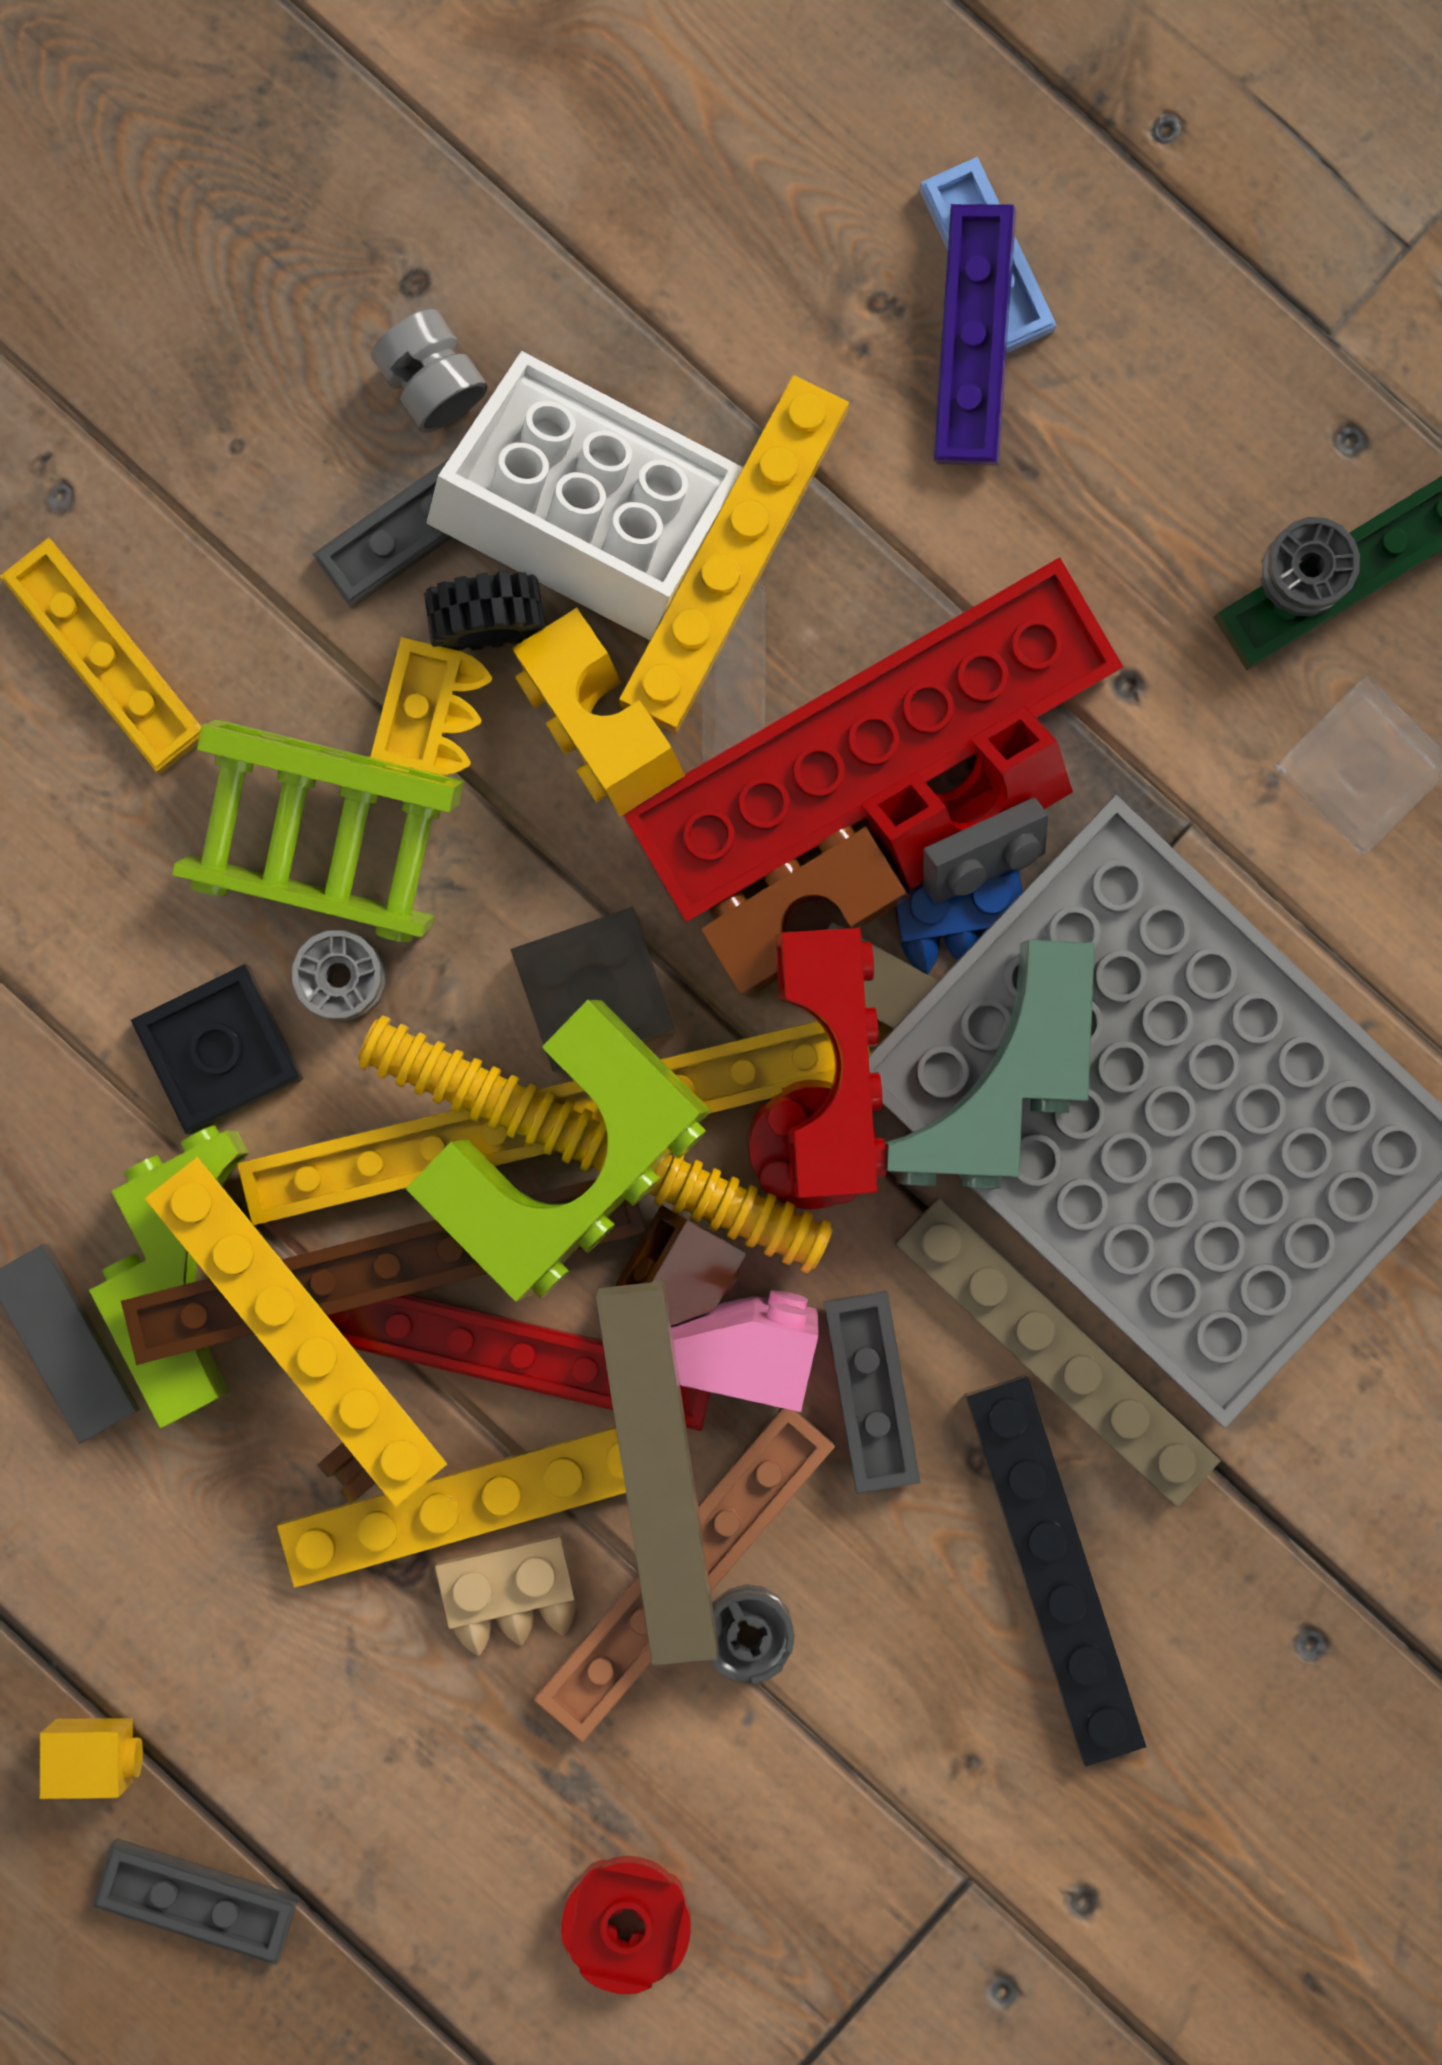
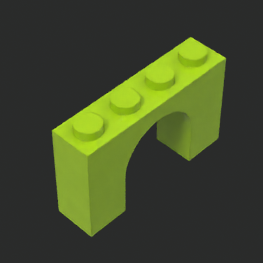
[406,1000,711,1302]

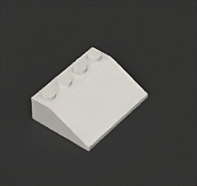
[426,351,743,641]

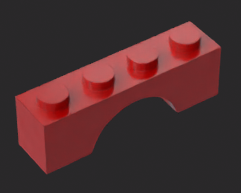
[775,928,887,1198]

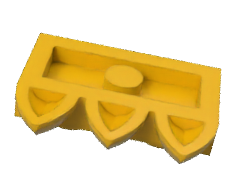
[370,637,492,775]

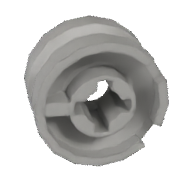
[292,930,387,1021]

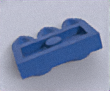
[895,869,1023,975]

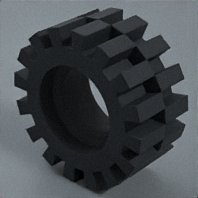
[424,571,545,651]

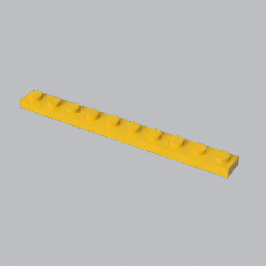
[237,1021,870,1225]

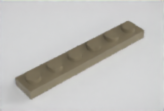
[894,1197,1221,1508]

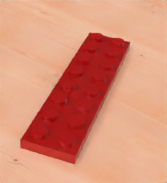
[622,557,1124,923]

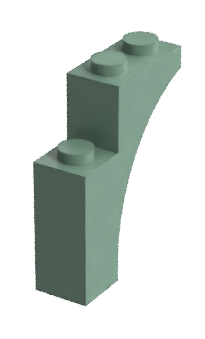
[885,940,1095,1189]

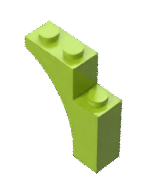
[89,1125,249,1429]

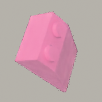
[606,1290,818,1412]

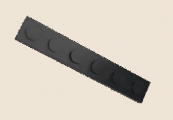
[965,1375,1146,1767]

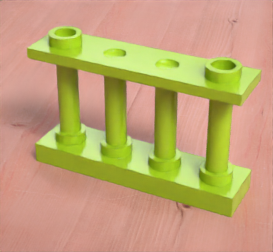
[172,719,464,942]

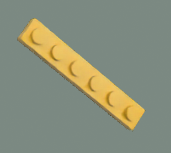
[619,375,849,735]
[144,1157,447,1507]
[277,1426,626,1588]

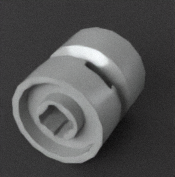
[370,309,488,433]

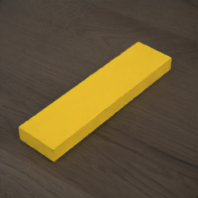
[0,537,201,775]

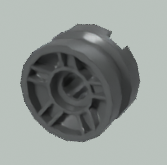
[1260,517,1360,616]
[710,1584,795,1684]

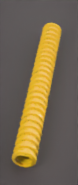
[357,1015,833,1274]

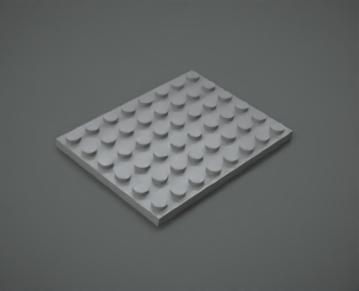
[869,795,1442,1428]

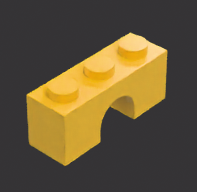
[512,607,685,817]

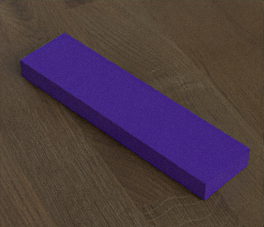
[934,204,1016,465]

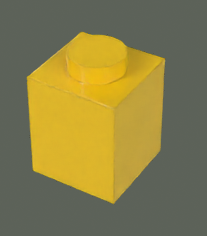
[40,1718,143,1799]

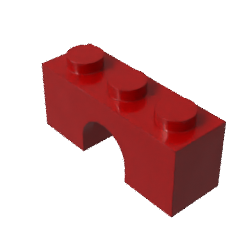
[861,706,1073,890]

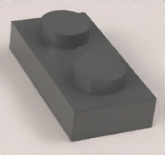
[922,797,1049,905]

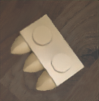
[435,1533,576,1656]

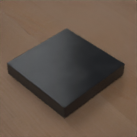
[131,964,303,1134]

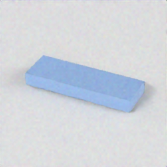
[919,157,1057,353]

